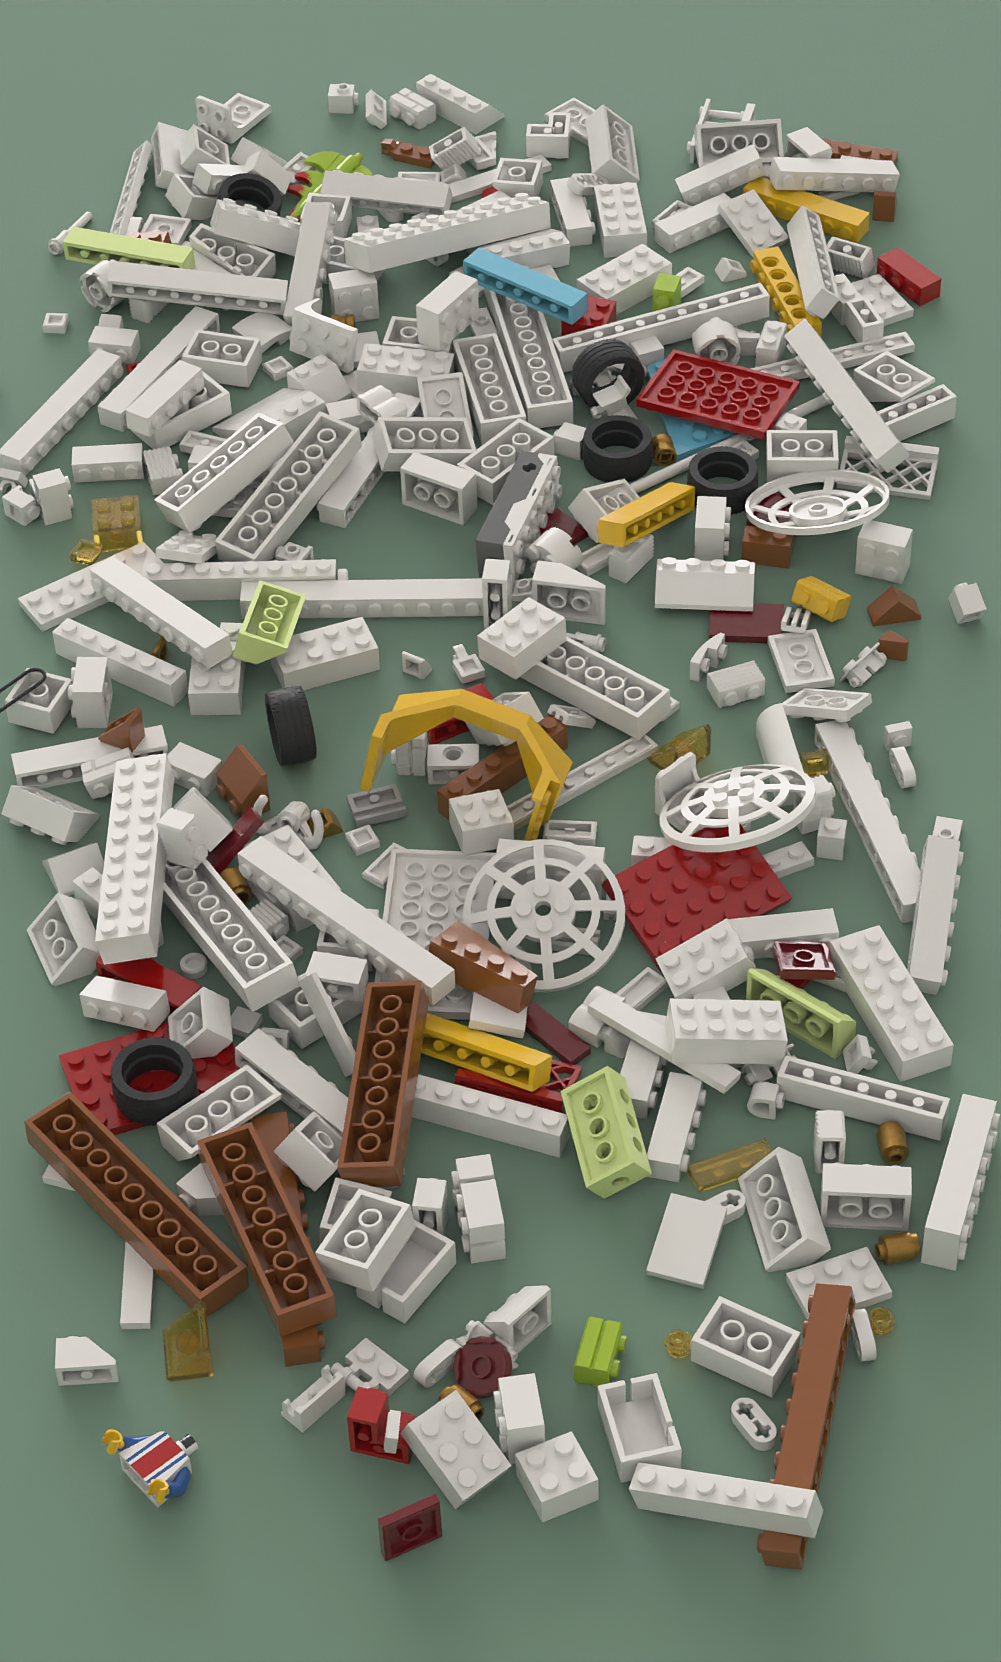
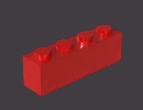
[96,956,201,1017]

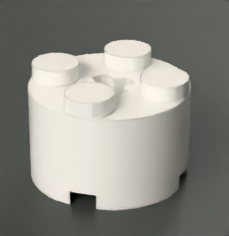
[80,259,125,312]
[692,317,741,365]
[526,527,583,574]

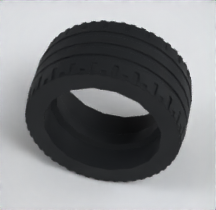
[217,173,282,216]
[571,339,645,408]
[583,415,653,483]
[687,446,758,515]
[265,686,317,766]
[111,1037,197,1126]

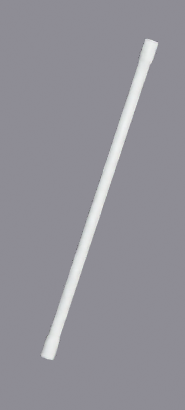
[629,395,829,493]

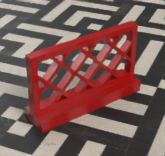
[455,1060,582,1114]

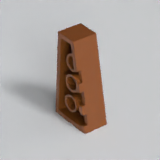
[428,920,538,1013]

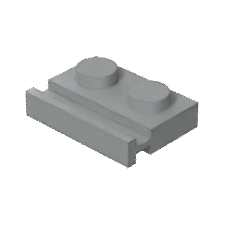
[346,783,407,828]

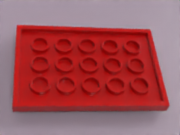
[636,349,800,440]
[601,818,792,972]
[59,1022,240,1135]

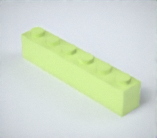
[63,227,196,270]

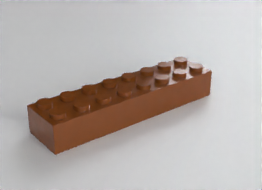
[337,980,429,1187]
[197,1122,337,1337]

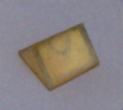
[647,724,711,770]
[163,1300,214,1382]

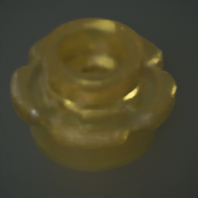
[868,1307,895,1335]
[664,1329,693,1358]

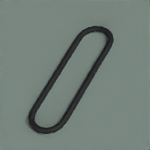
[0,668,47,713]

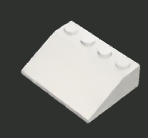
[466,228,570,269]
[212,388,326,441]

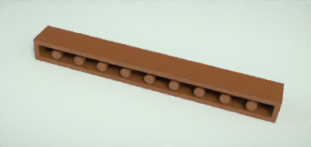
[253,1112,326,1367]
[757,1283,856,1569]

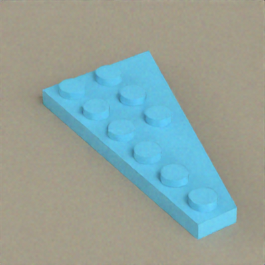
[647,359,736,463]

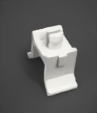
[590,375,638,419]

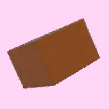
[872,191,897,222]
[867,585,921,627]
[98,707,145,752]

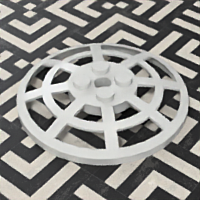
[745,470,890,535]
[659,764,817,852]
[463,839,625,992]

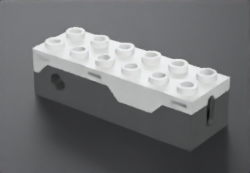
[475,450,562,580]

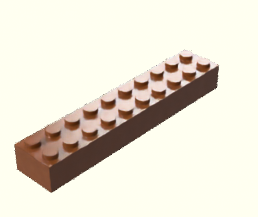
[24,1092,249,1320]

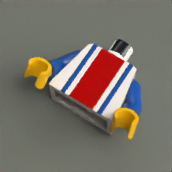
[101,1429,198,1508]

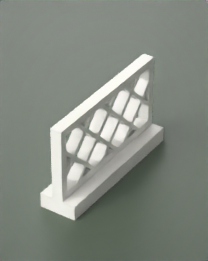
[837,436,939,500]

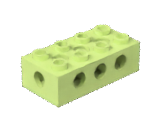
[561,1066,652,1199]

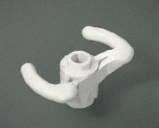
[253,795,324,850]

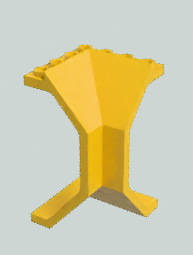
[360,689,573,841]

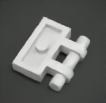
[330,1338,410,1396]

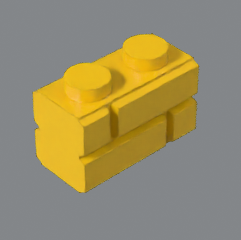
[791,576,852,622]

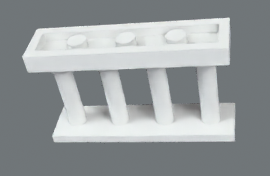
[686,99,756,164]

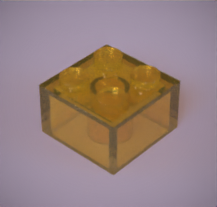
[91,495,143,552]

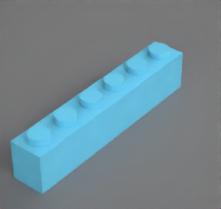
[463,248,588,325]

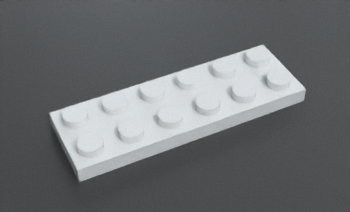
[18,542,163,632]

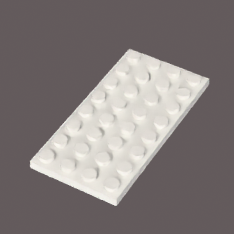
[375,848,496,1020]

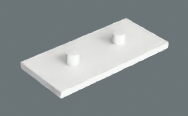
[298,972,356,1077]

